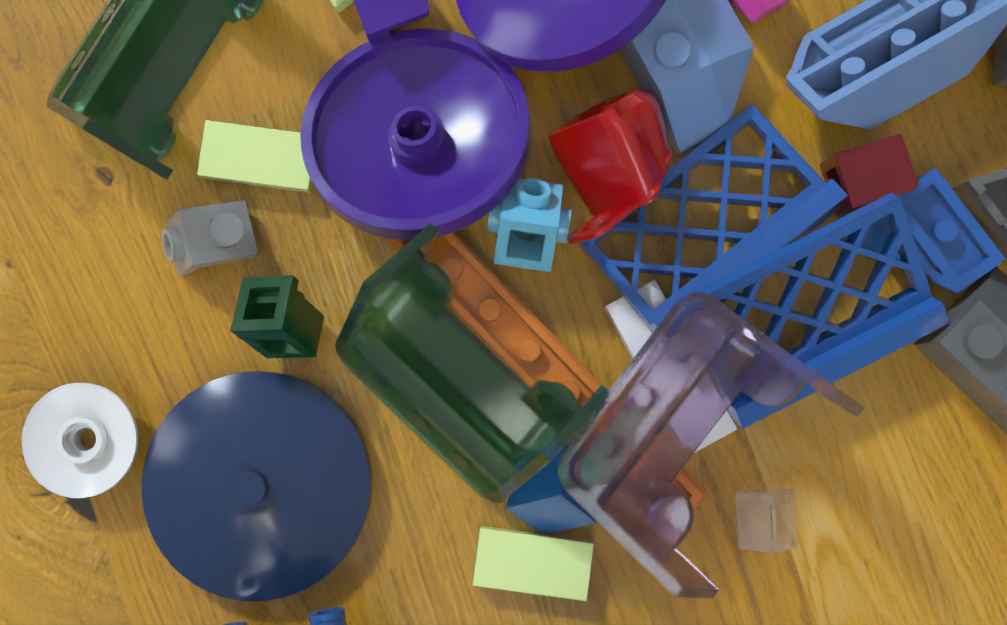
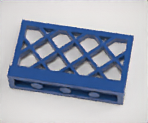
[579,104,848,349]
[681,193,950,429]

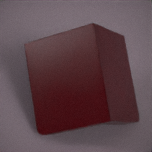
[819,133,918,217]

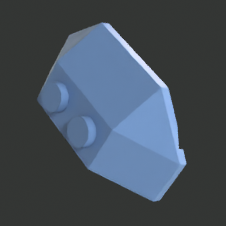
[619,0,754,156]
[786,0,1007,130]

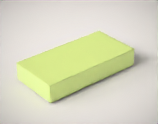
[197,120,313,193]
[472,526,594,601]

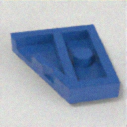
[843,168,1006,294]

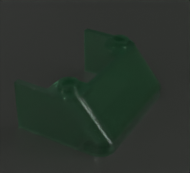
[47,0,264,180]
[335,223,611,503]

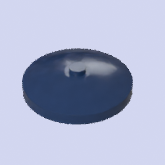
[142,371,373,602]

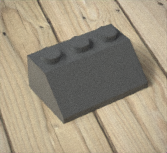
[914,266,1007,434]

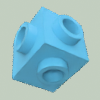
[487,178,571,272]

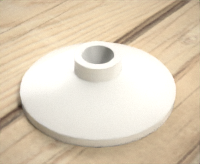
[22,383,139,498]

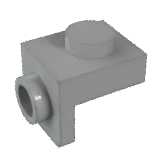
[162,200,258,276]

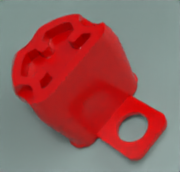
[548,88,673,244]

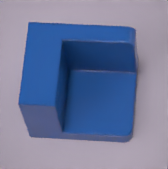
[507,444,604,534]

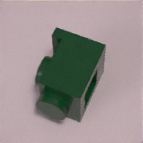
[230,275,324,359]

